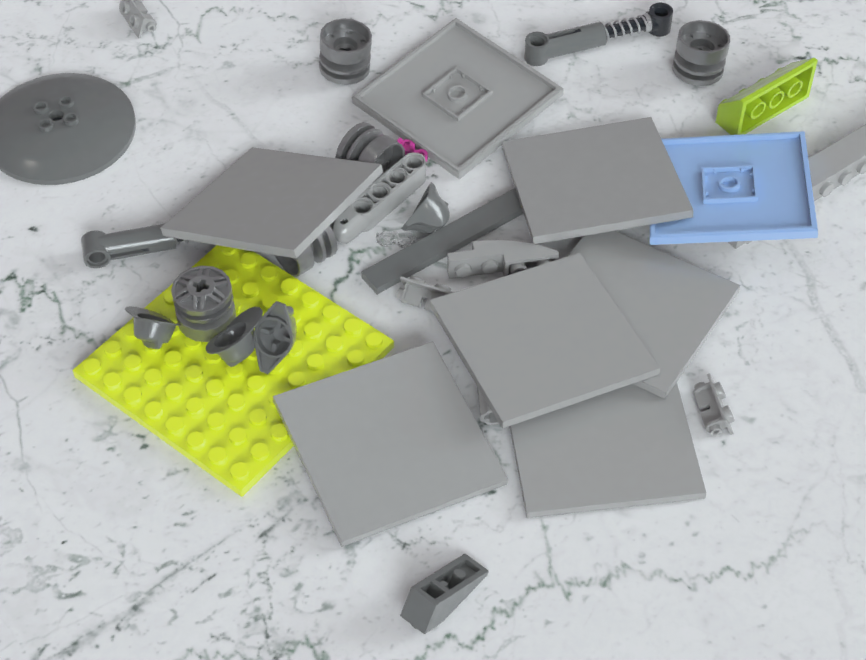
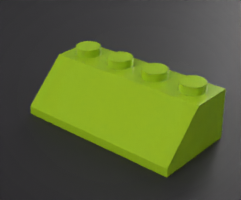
[715,57,818,135]

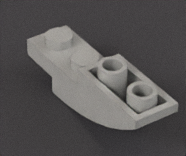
[447,240,559,279]

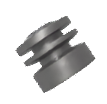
[319,18,372,85]
[673,20,730,86]
[335,122,405,181]
[274,225,338,277]
[171,266,236,342]

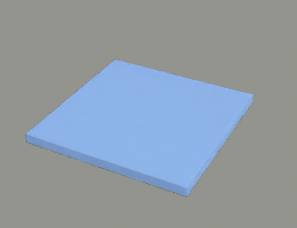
[650,131,818,245]

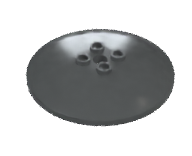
[0,73,136,185]

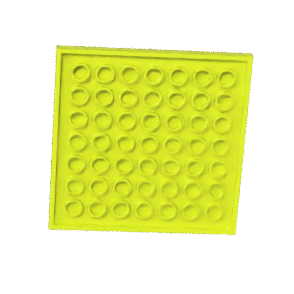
[72,245,394,497]

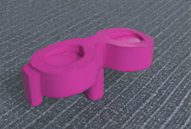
[397,138,428,162]

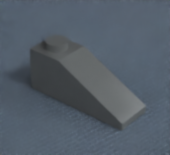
[400,554,489,634]

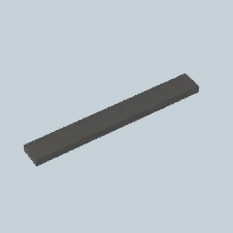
[361,188,523,295]

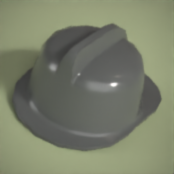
[125,306,181,350]
[206,307,263,367]

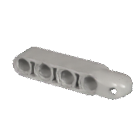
[333,152,426,244]

